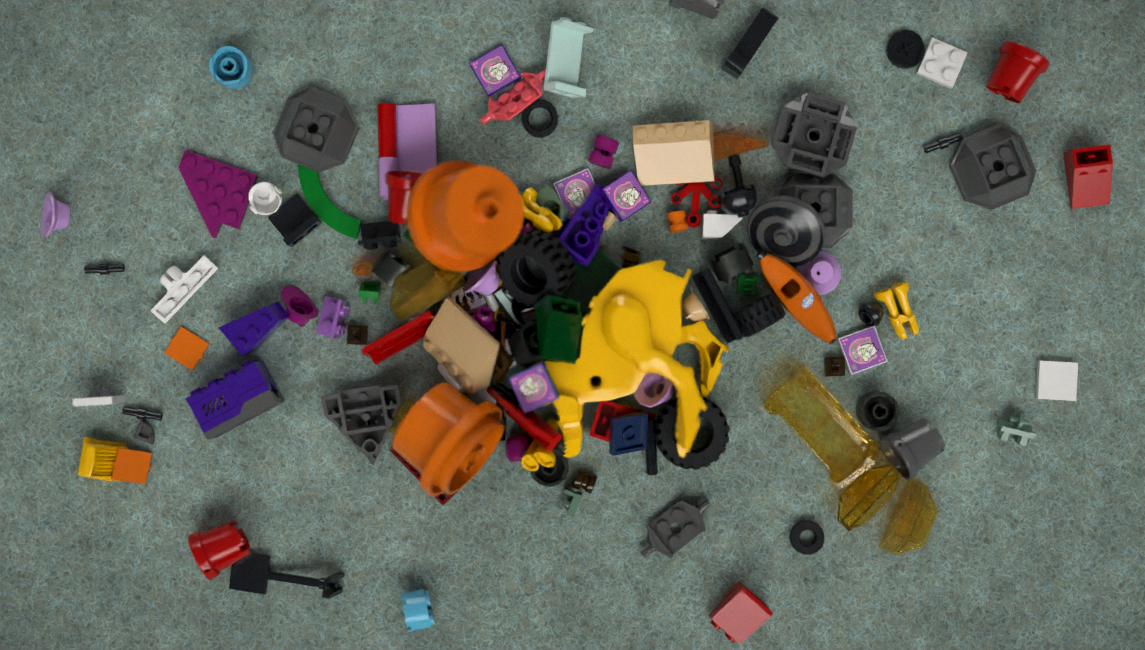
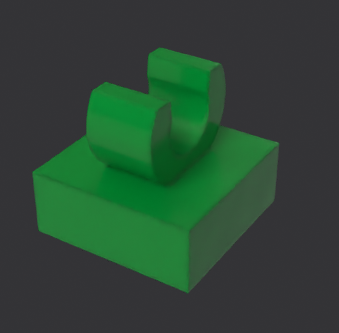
[736,275,758,295]
[359,282,381,304]

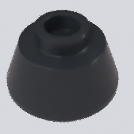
[858,302,884,326]

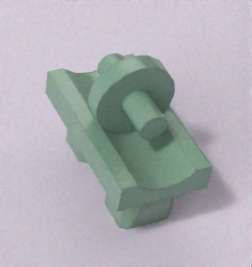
[996,413,1036,446]

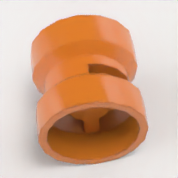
[667,210,688,233]

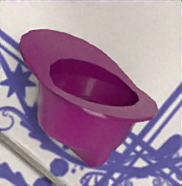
[281,286,319,327]

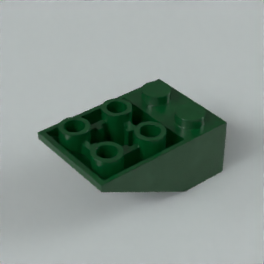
[535,295,582,364]

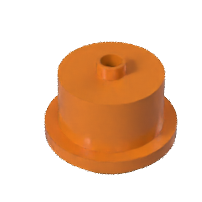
[407,160,524,272]
[392,382,504,497]

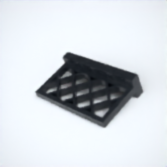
[691,267,743,344]

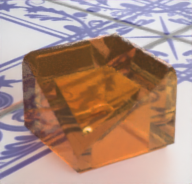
[352,260,376,278]

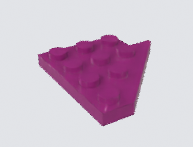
[179,150,258,239]

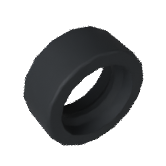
[522,100,558,138]

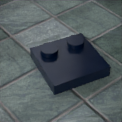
[609,411,648,456]

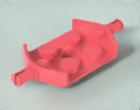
[480,68,546,126]

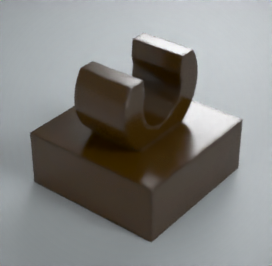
[619,245,641,268]
[347,325,368,345]
[824,357,845,377]

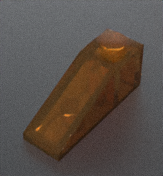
[713,131,769,162]

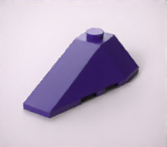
[557,183,609,266]

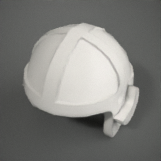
[248,182,283,215]

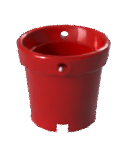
[986,41,1050,104]
[385,171,423,225]
[188,519,251,580]

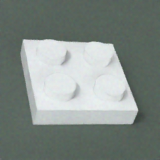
[916,38,968,89]

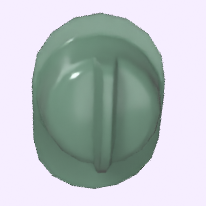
[536,187,569,231]

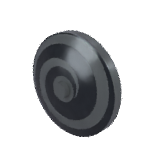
[747,196,825,267]

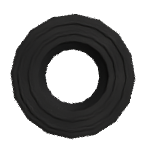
[790,520,824,555]

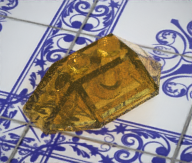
[390,261,467,322]
[837,464,902,531]
[878,479,939,555]

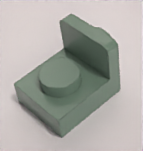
[563,486,582,517]

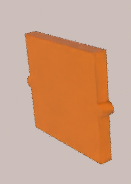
[164,326,210,371]
[111,448,152,484]

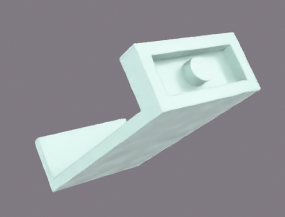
[544,17,594,98]

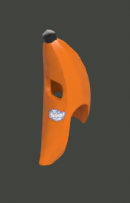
[756,249,837,344]

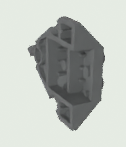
[321,383,402,465]

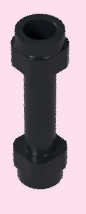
[728,155,744,187]

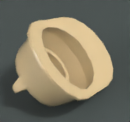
[682,287,709,322]

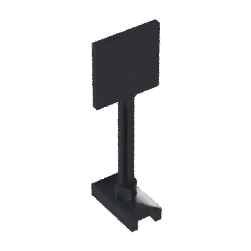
[229,553,345,599]

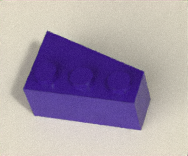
[218,302,290,357]

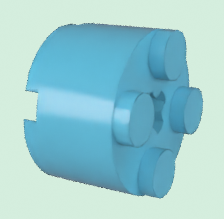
[209,46,253,89]
[401,589,434,632]

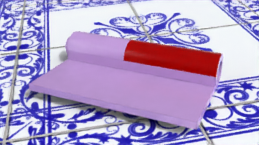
[377,103,437,201]

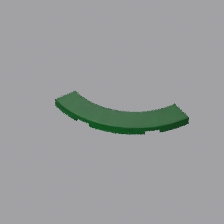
[298,164,362,239]

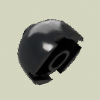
[717,184,757,218]

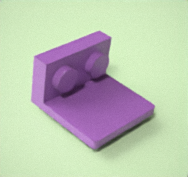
[316,296,350,339]

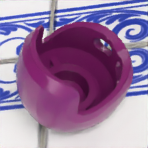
[505,434,532,462]

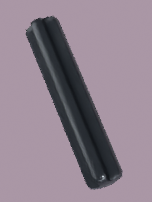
[646,419,658,475]

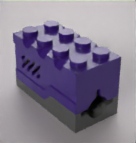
[185,360,285,440]

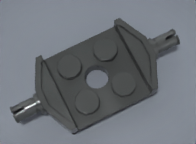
[640,499,712,559]

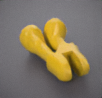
[520,187,562,233]
[873,281,919,340]
[521,419,558,471]

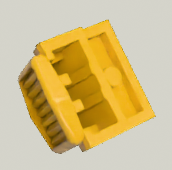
[78,437,129,481]

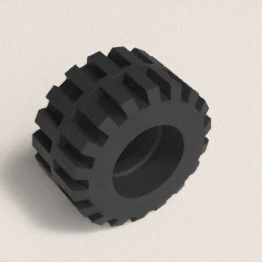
[732,293,786,337]

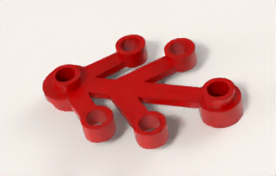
[671,176,723,228]

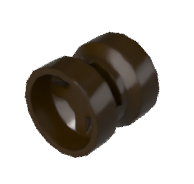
[573,469,598,494]

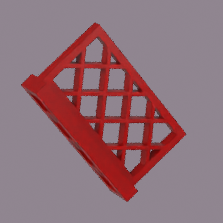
[361,310,436,365]
[486,387,563,452]

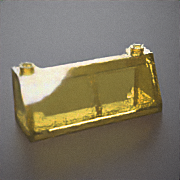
[763,364,880,490]

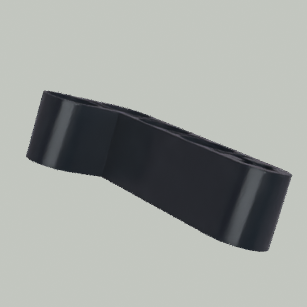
[722,7,779,79]

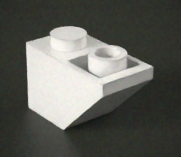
[701,211,742,239]

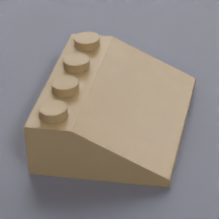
[633,120,715,186]
[423,297,499,394]

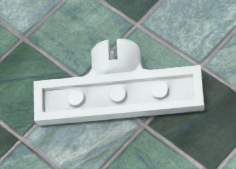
[151,255,219,324]

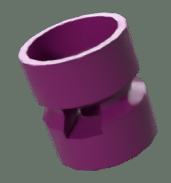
[587,135,619,169]

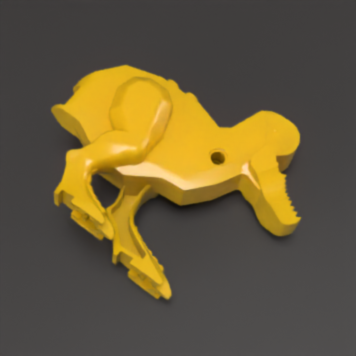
[531,260,729,458]

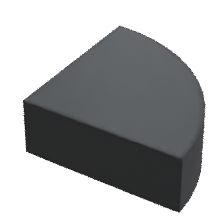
[134,420,155,444]

